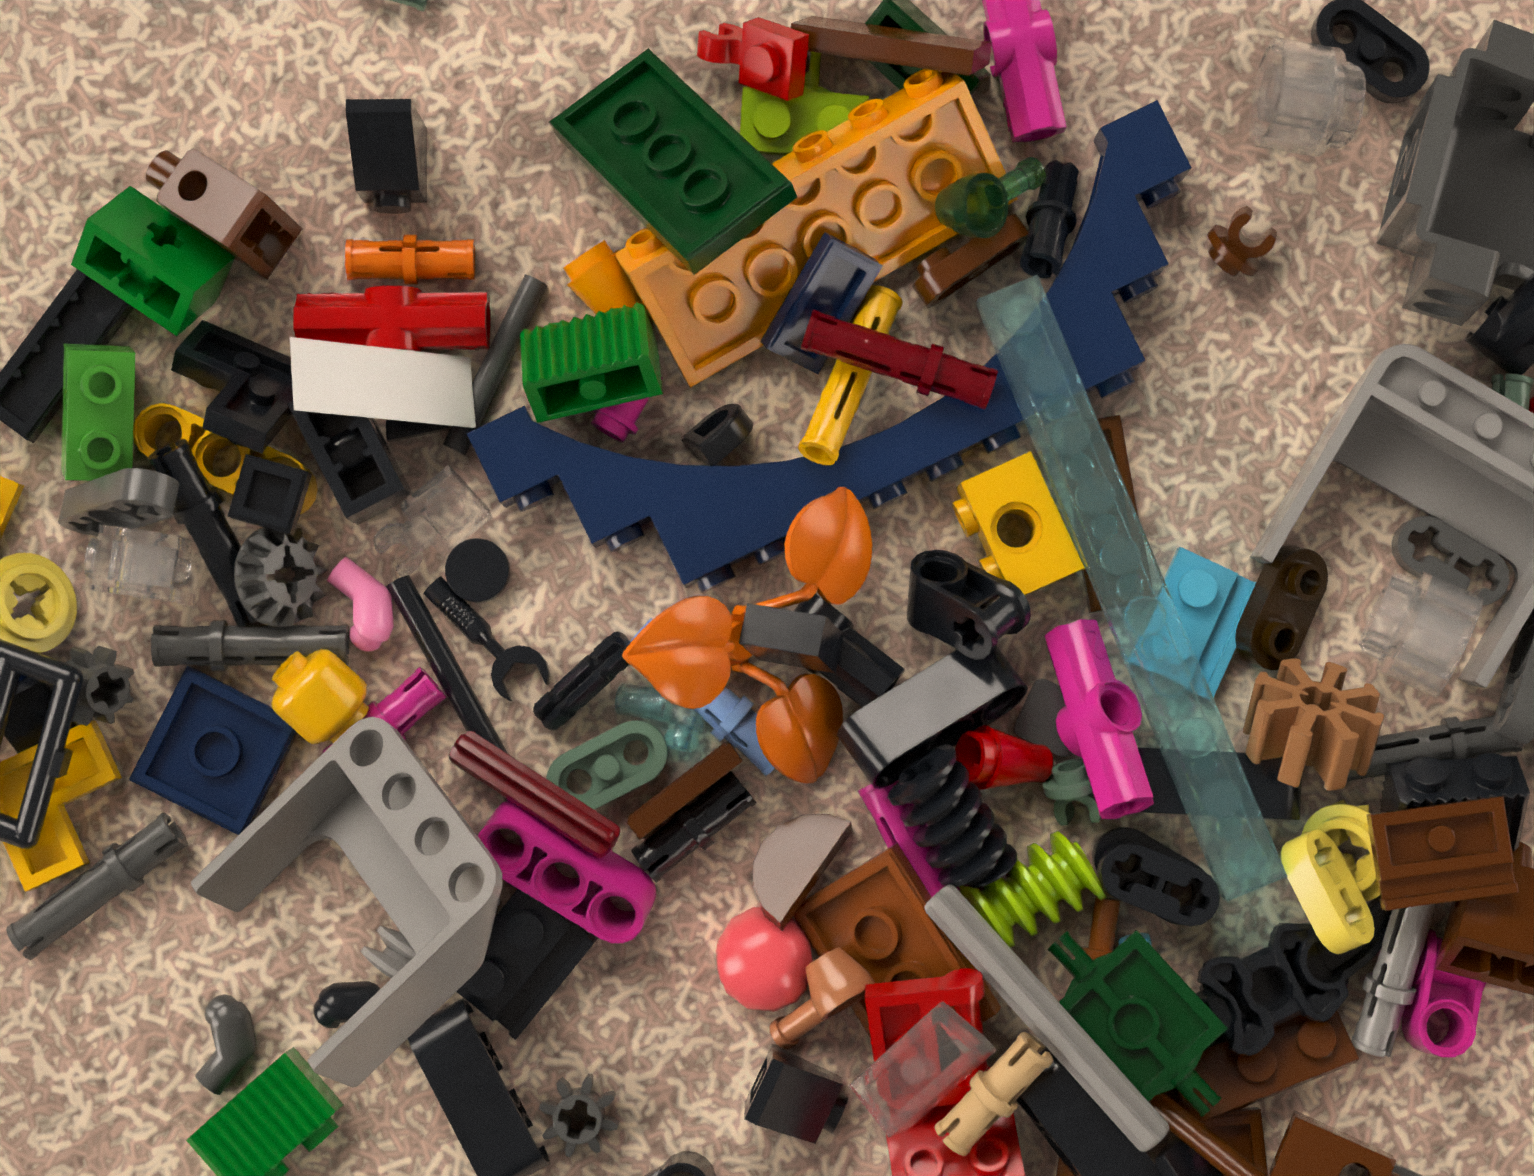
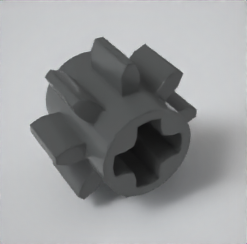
[50,646,134,726]
[539,1074,620,1157]

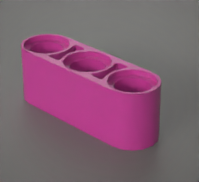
[478,800,656,943]

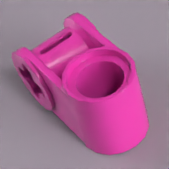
[1402,929,1486,1057]

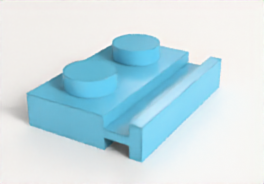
[1125,547,1256,701]

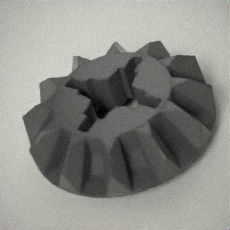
[234,527,328,627]

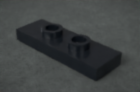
[0,269,134,443]

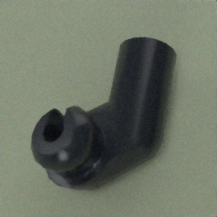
[313,981,381,1029]

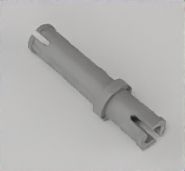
[1351,904,1436,1057]

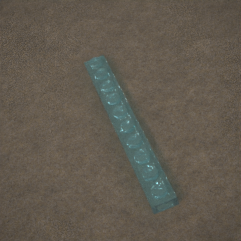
[976,275,1288,902]

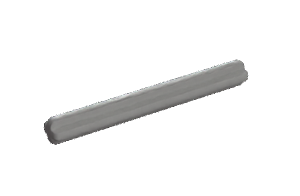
[924,884,1169,1152]

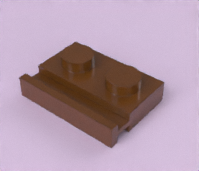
[1366,796,1519,911]

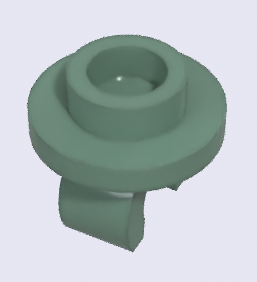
[1042,758,1101,826]

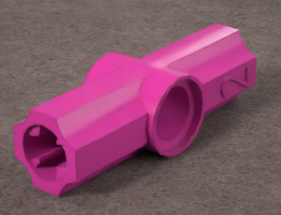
[982,0,1067,143]
[1044,619,1154,819]

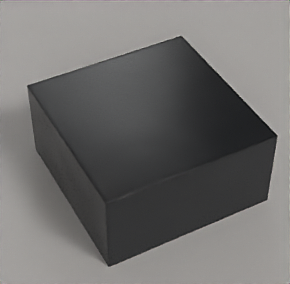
[739,603,844,674]

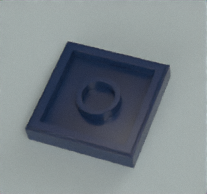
[129,666,298,835]

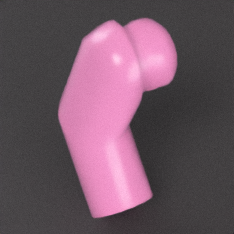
[327,557,394,652]

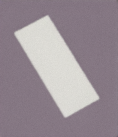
[290,337,476,428]

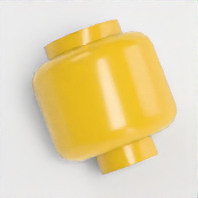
[271,649,369,744]

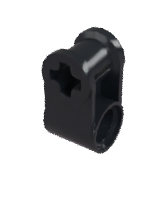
[906,550,1031,660]

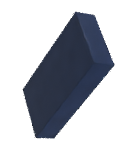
[760,232,883,374]

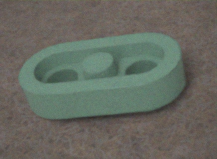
[546,720,668,810]

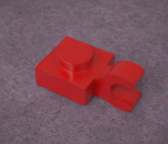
[697,17,809,101]

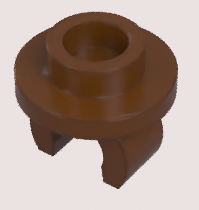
[1207,206,1277,276]

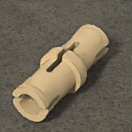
[935,1032,1053,1156]

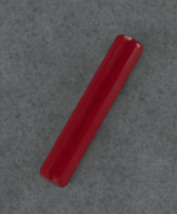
[449,731,621,858]

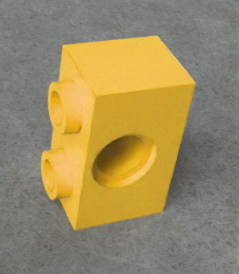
[952,451,1085,595]

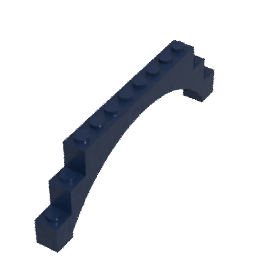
[466,100,1192,593]

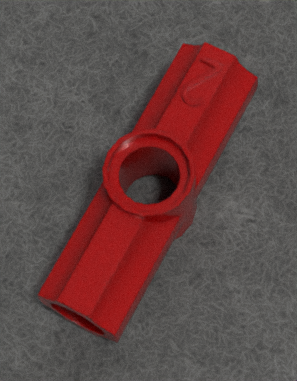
[293,285,491,352]

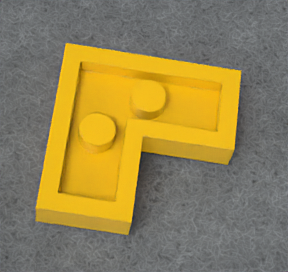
[0,720,122,892]

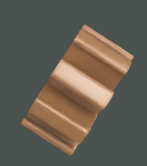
[1243,658,1384,791]

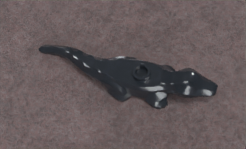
[1196,895,1392,1056]

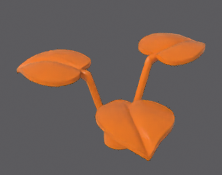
[622,487,872,784]

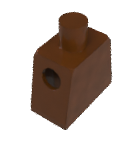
[146,148,303,280]
[1436,842,1534,995]
[1270,1110,1401,1176]

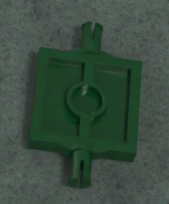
[1047,930,1228,1117]

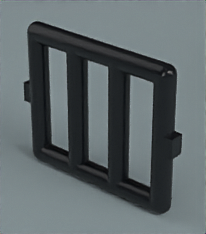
[0,639,84,849]

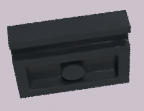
[456,889,598,1040]

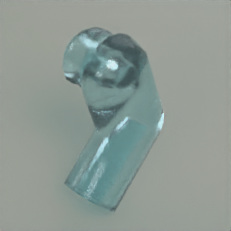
[615,683,704,752]

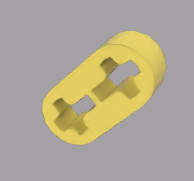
[1281,829,1375,955]

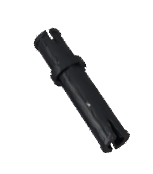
[148,439,257,626]

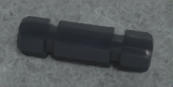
[533,631,631,731]

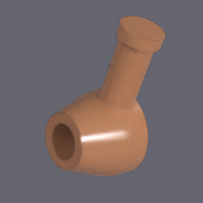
[769,947,875,1049]

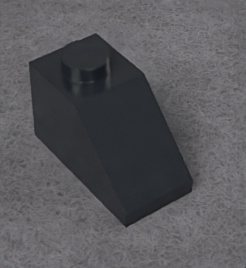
[346,99,427,214]
[744,1044,849,1144]

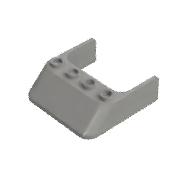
[191,717,503,1087]

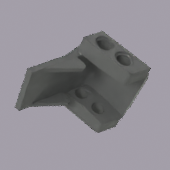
[1376,20,1534,326]

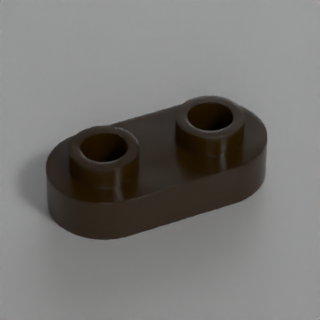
[1235,545,1328,670]

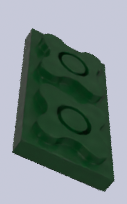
[549,48,797,275]

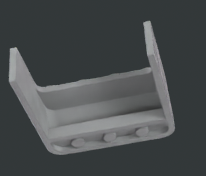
[1250,344,1534,688]

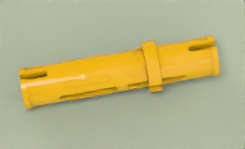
[798,285,903,465]

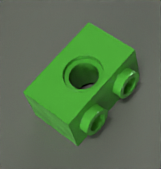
[61,344,135,481]

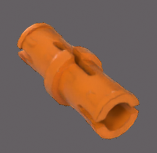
[345,235,475,285]

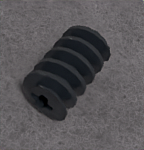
[887,744,1017,888]

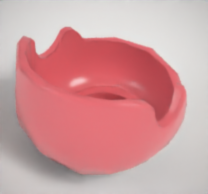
[716,907,813,1012]

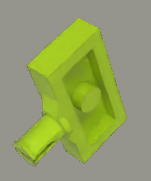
[740,52,869,155]

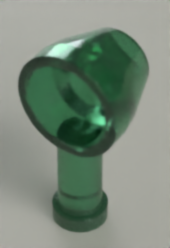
[935,157,1046,238]

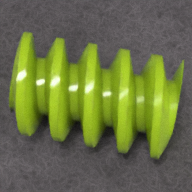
[959,831,1106,948]

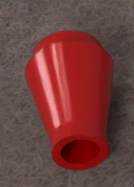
[955,726,1053,790]

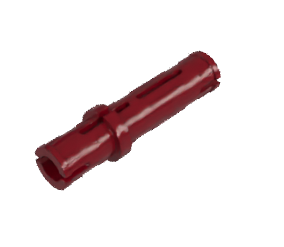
[801,310,998,410]

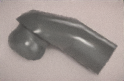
[195,994,256,1095]

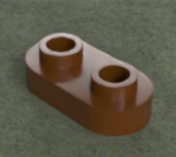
[912,211,1028,308]

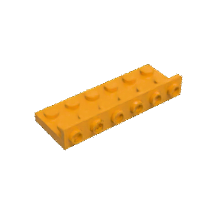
[615,69,1018,388]

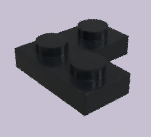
[171,320,293,454]

